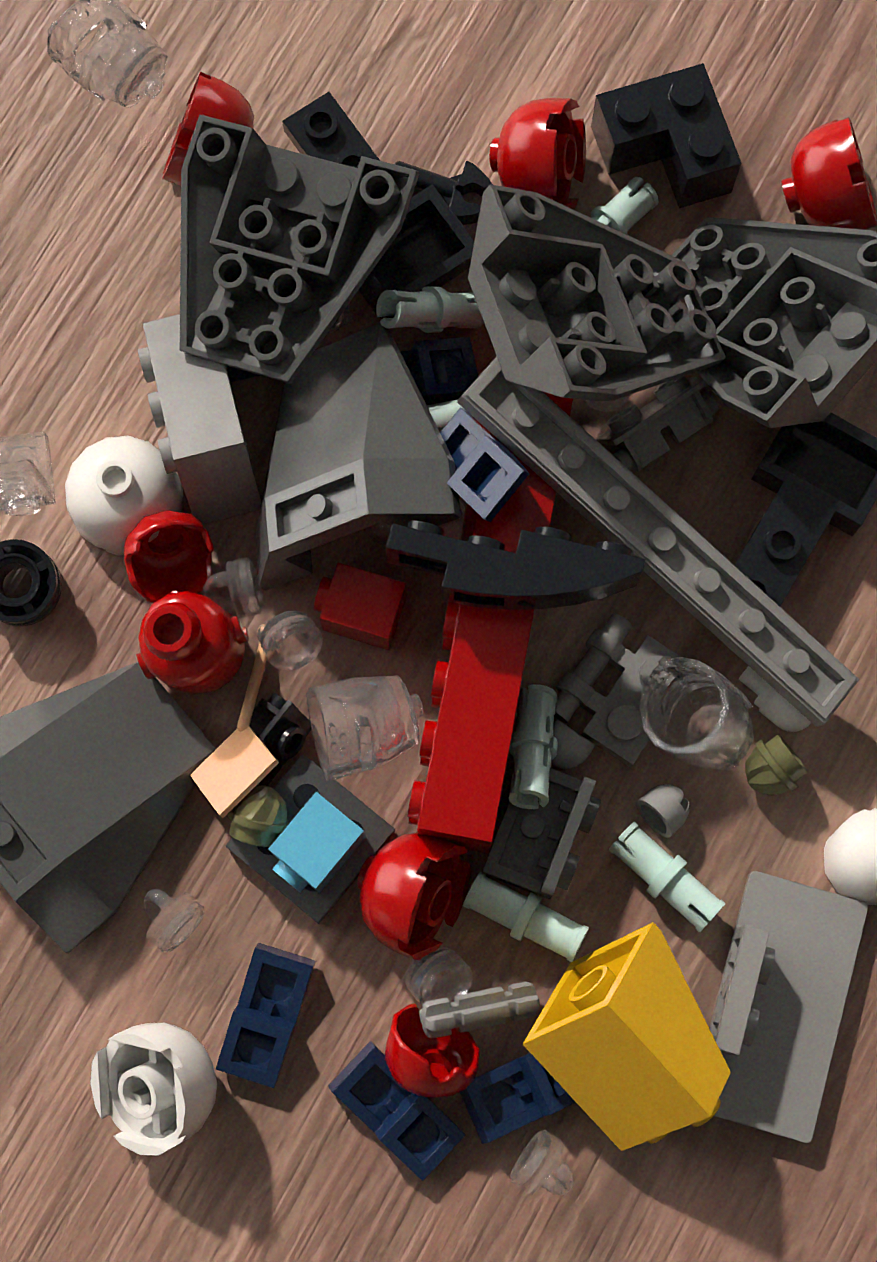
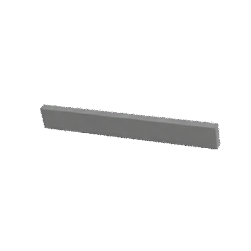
[457,357,859,727]

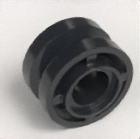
[0,539,62,626]

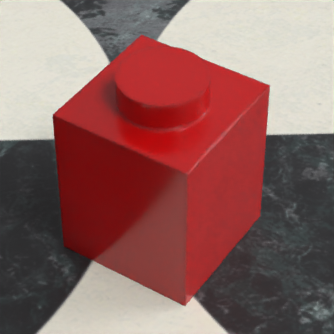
[313,562,407,651]

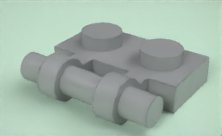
[554,613,697,768]

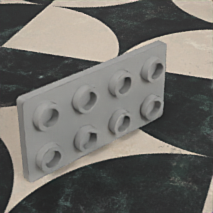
[709,871,868,1143]

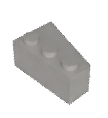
[138,314,261,525]

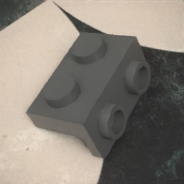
[482,768,601,900]

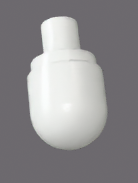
[738,666,811,732]

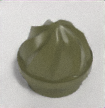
[745,734,808,796]
[227,785,288,847]

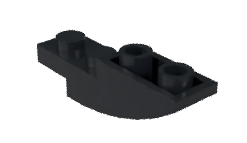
[386,521,646,610]

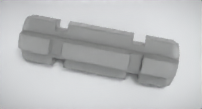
[420,981,540,1038]

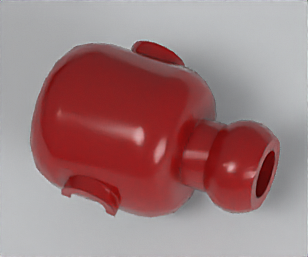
[136,590,249,694]

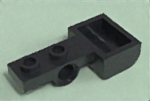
[282,92,474,320]
[734,412,877,607]

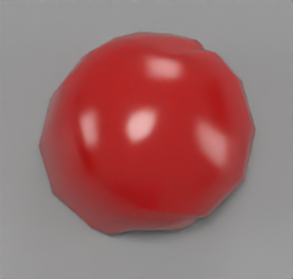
[124,510,214,603]
[385,1003,480,1097]

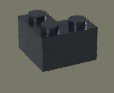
[591,63,742,208]

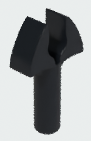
[394,161,493,225]

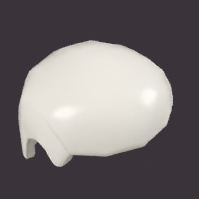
[824,808,877,905]

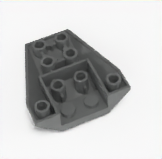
[179,115,419,384]
[468,184,726,402]
[671,217,877,428]
[255,322,461,591]
[0,662,216,954]

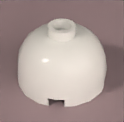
[65,436,184,556]
[90,1023,217,1156]

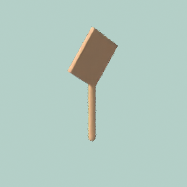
[190,631,279,818]

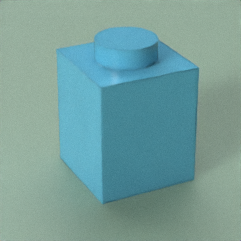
[268,792,366,894]

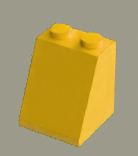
[523,922,731,1151]

